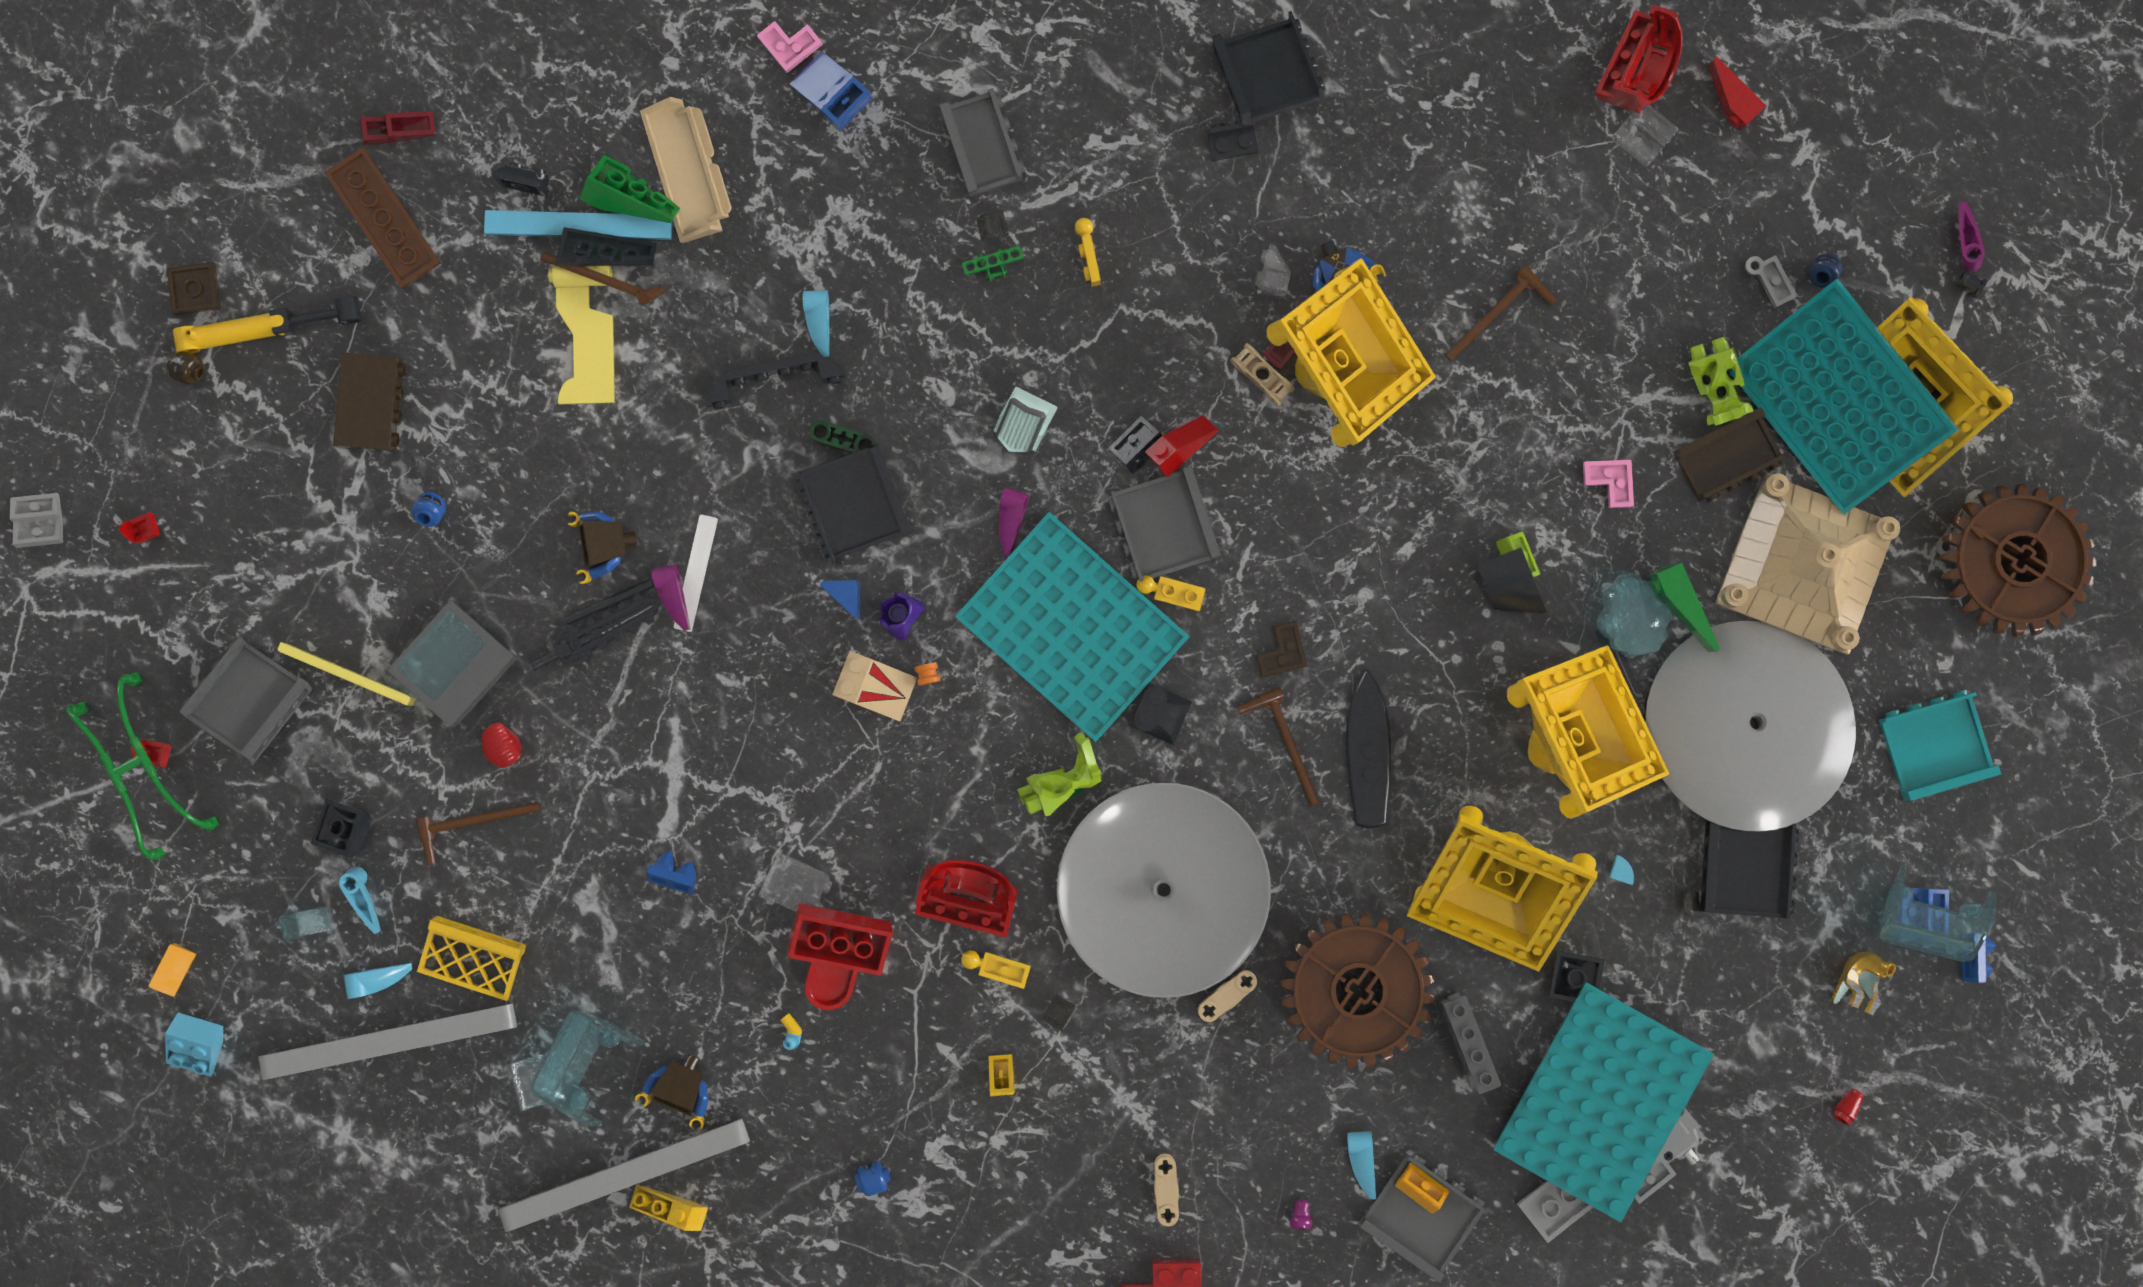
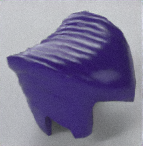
[879,593,925,641]

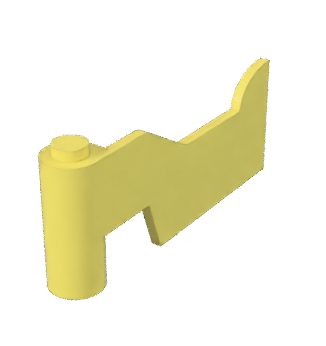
[548,265,615,405]

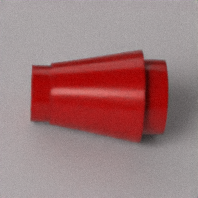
[1832,1088,1864,1126]

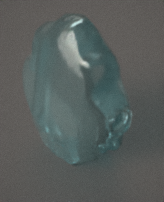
[1597,572,1672,657]

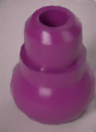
[1290,1200,1312,1230]

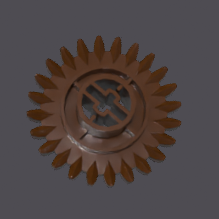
[1939,484,2097,637]
[1280,913,1435,1069]

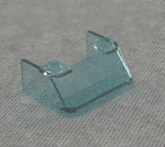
[1879,868,1996,962]
[531,1010,645,1127]

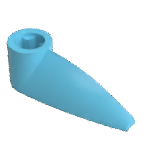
[803,290,829,357]
[339,866,381,934]
[343,963,412,999]
[1347,1131,1376,1199]

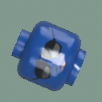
[411,492,446,527]
[854,1162,891,1196]

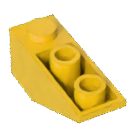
[629,1185,708,1231]

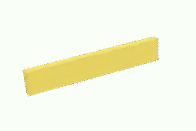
[277,642,416,706]

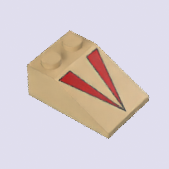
[832,651,917,721]

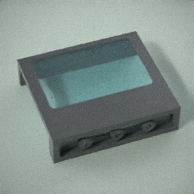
[387,600,518,728]

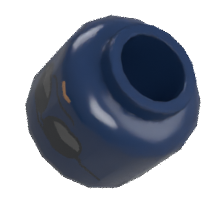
[1809,253,1843,288]

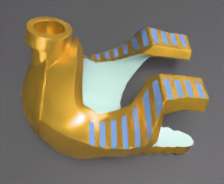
[1831,952,1896,1015]

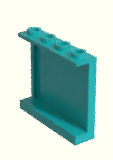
[1879,690,2001,801]

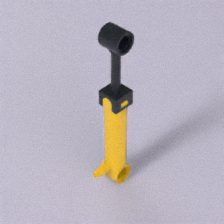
[173,296,362,354]

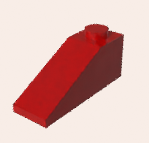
[1708,56,1767,130]
[1145,415,1219,478]

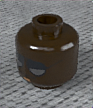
[167,351,205,385]

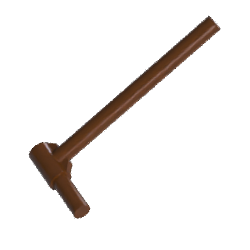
[540,252,665,304]
[1445,265,1557,361]
[1237,687,1319,807]
[416,802,541,866]

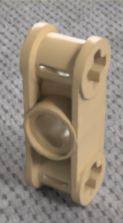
[1230,343,1295,406]
[1197,970,1257,1022]
[1154,1154,1179,1227]

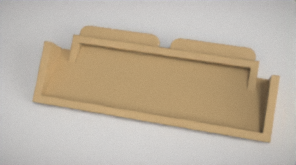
[640,97,731,243]

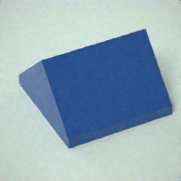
[820,580,861,620]

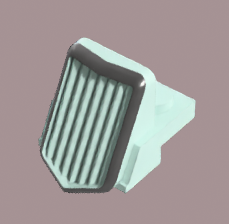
[994,387,1058,453]

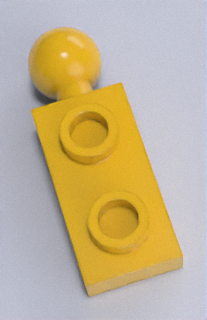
[1075,218,1101,287]
[1136,575,1206,612]
[961,950,1031,989]

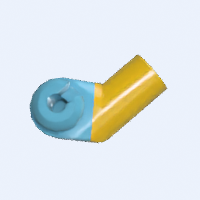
[780,1013,802,1050]

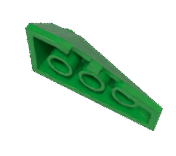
[580,155,680,223]
[1649,563,1720,652]

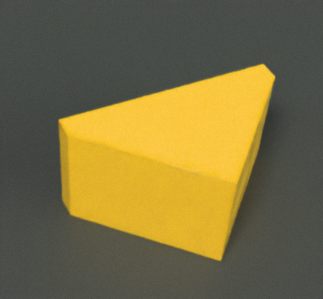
[988,1054,1015,1096]

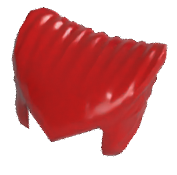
[481,722,522,768]

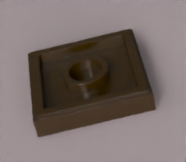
[167,262,221,315]

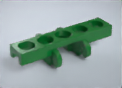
[962,246,1024,282]

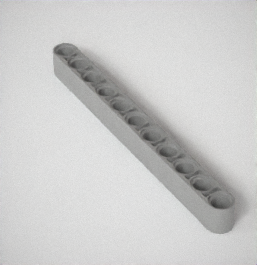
[258,1004,517,1080]
[497,1118,750,1232]

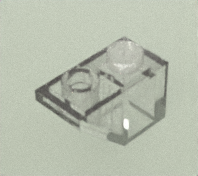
[1254,243,1291,300]

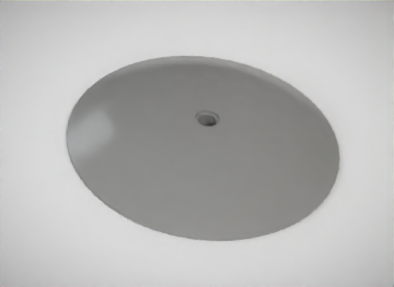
[1645,621,1856,832]
[1057,783,1271,998]

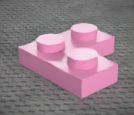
[757,21,823,73]
[1583,460,1634,508]

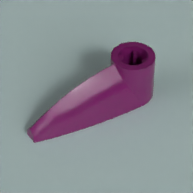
[1959,202,1985,272]
[998,488,1029,558]
[652,564,691,631]

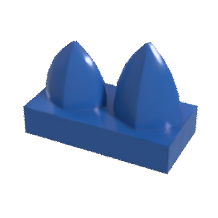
[647,851,696,895]
[1961,934,1997,983]

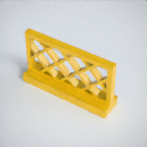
[417,916,526,1001]

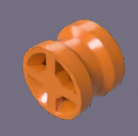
[914,662,941,686]

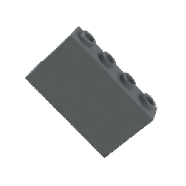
[940,88,1025,197]
[1436,991,1501,1095]

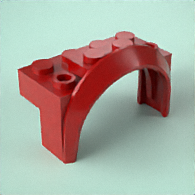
[1595,5,1683,114]
[914,860,1019,938]

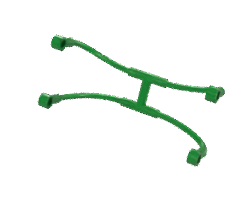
[66,672,220,862]

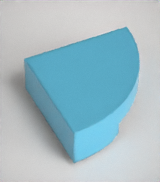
[1609,855,1634,885]

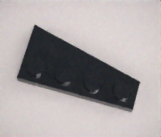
[556,227,657,266]

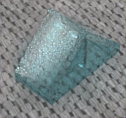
[279,906,331,941]

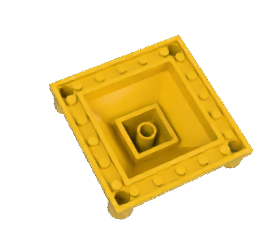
[1267,258,1436,447]
[1877,297,2013,497]
[1507,645,1670,819]
[1407,806,1598,972]

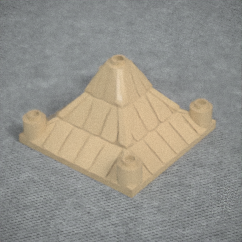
[1715,473,1900,655]

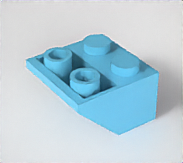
[165,1013,223,1077]

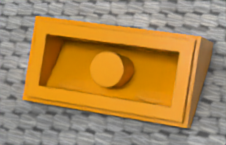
[149,943,196,997]
[1395,1162,1450,1214]

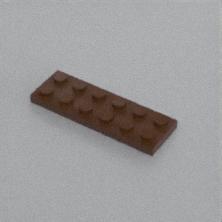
[324,147,441,289]

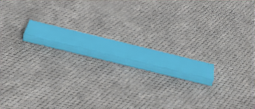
[484,210,672,240]

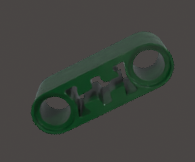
[810,420,876,453]

